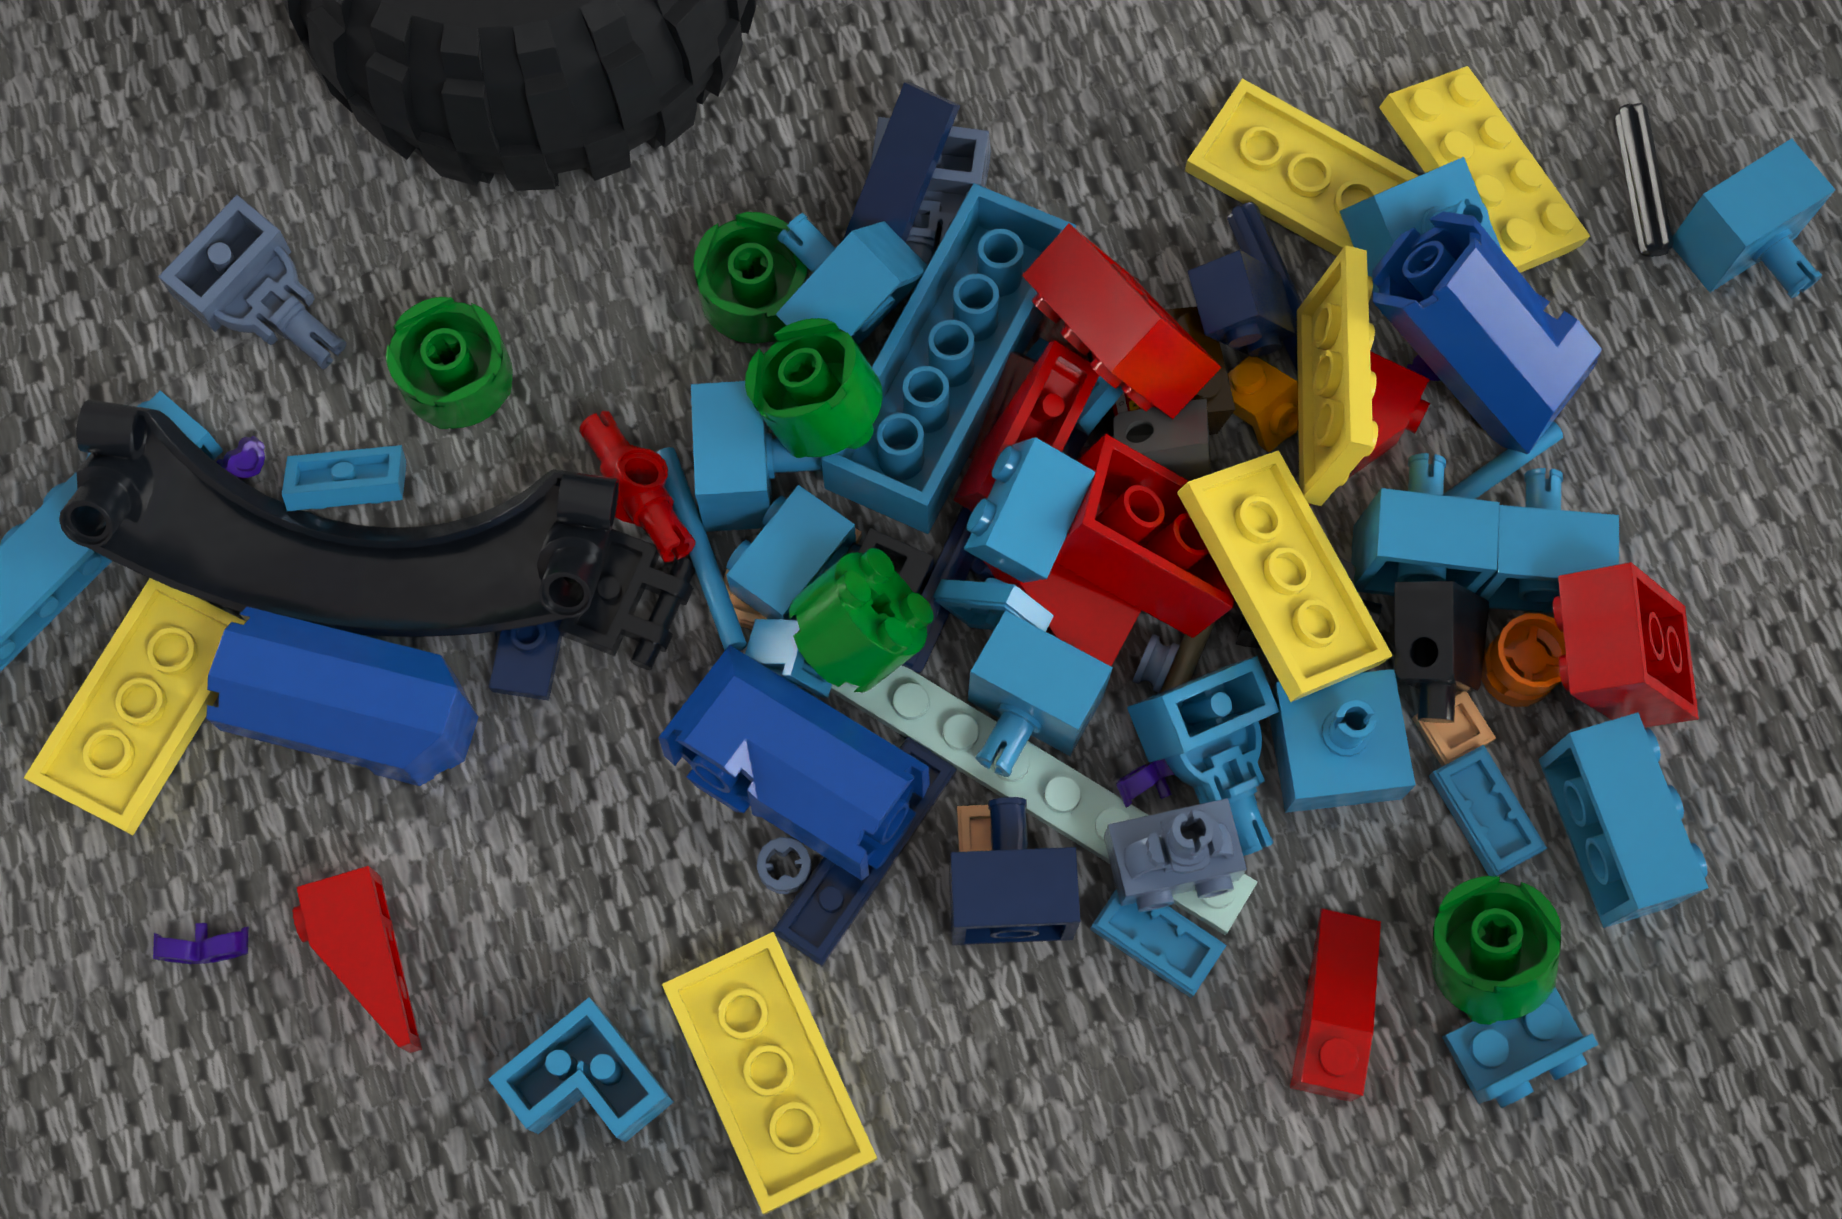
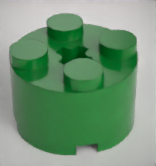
[694,212,809,344]
[385,297,513,429]
[745,318,883,458]
[789,548,934,693]
[1432,876,1561,1025]

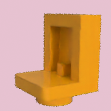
[1227,356,1298,452]

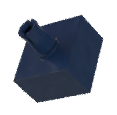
[949,797,1081,945]

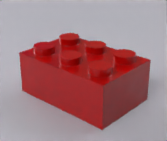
[1022,223,1222,419]
[1055,434,1235,638]
[1553,562,1699,728]

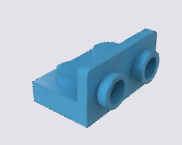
[1442,987,1599,1108]

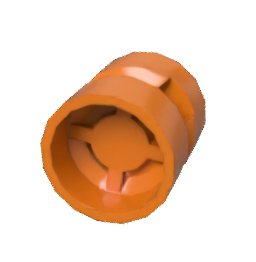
[1481,613,1566,707]

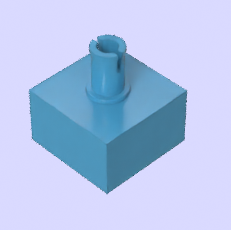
[1673,138,1836,299]
[1339,157,1502,315]
[776,213,928,346]
[691,381,822,532]
[1351,453,1500,596]
[1475,468,1619,613]
[967,610,1113,777]
[1269,669,1416,813]

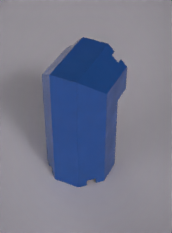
[1372,211,1602,454]
[206,607,479,786]
[658,645,930,881]

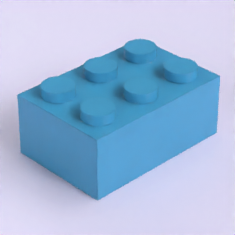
[1538,712,1709,928]

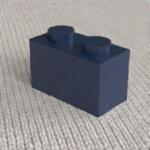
[1187,250,1297,357]

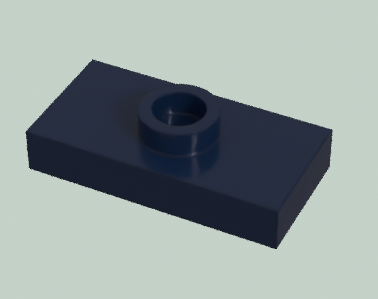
[489,619,563,701]

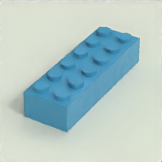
[821,183,1076,534]

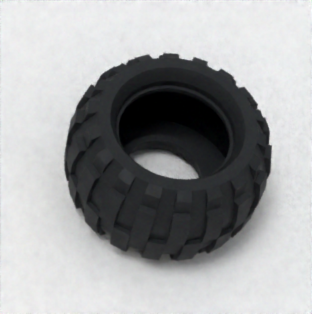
[283,0,757,191]

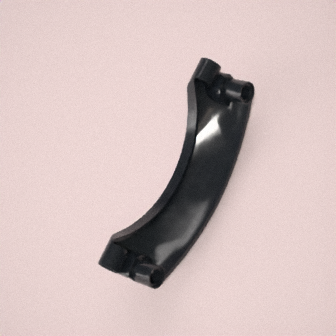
[59,399,619,637]

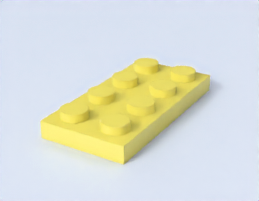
[1379,66,1590,273]
[1185,78,1418,256]
[1297,245,1378,506]
[1177,450,1393,702]
[24,578,246,836]
[662,932,878,1215]

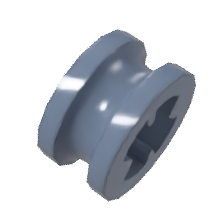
[1132,634,1180,693]
[757,837,812,894]

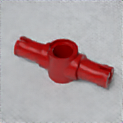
[579,411,696,562]

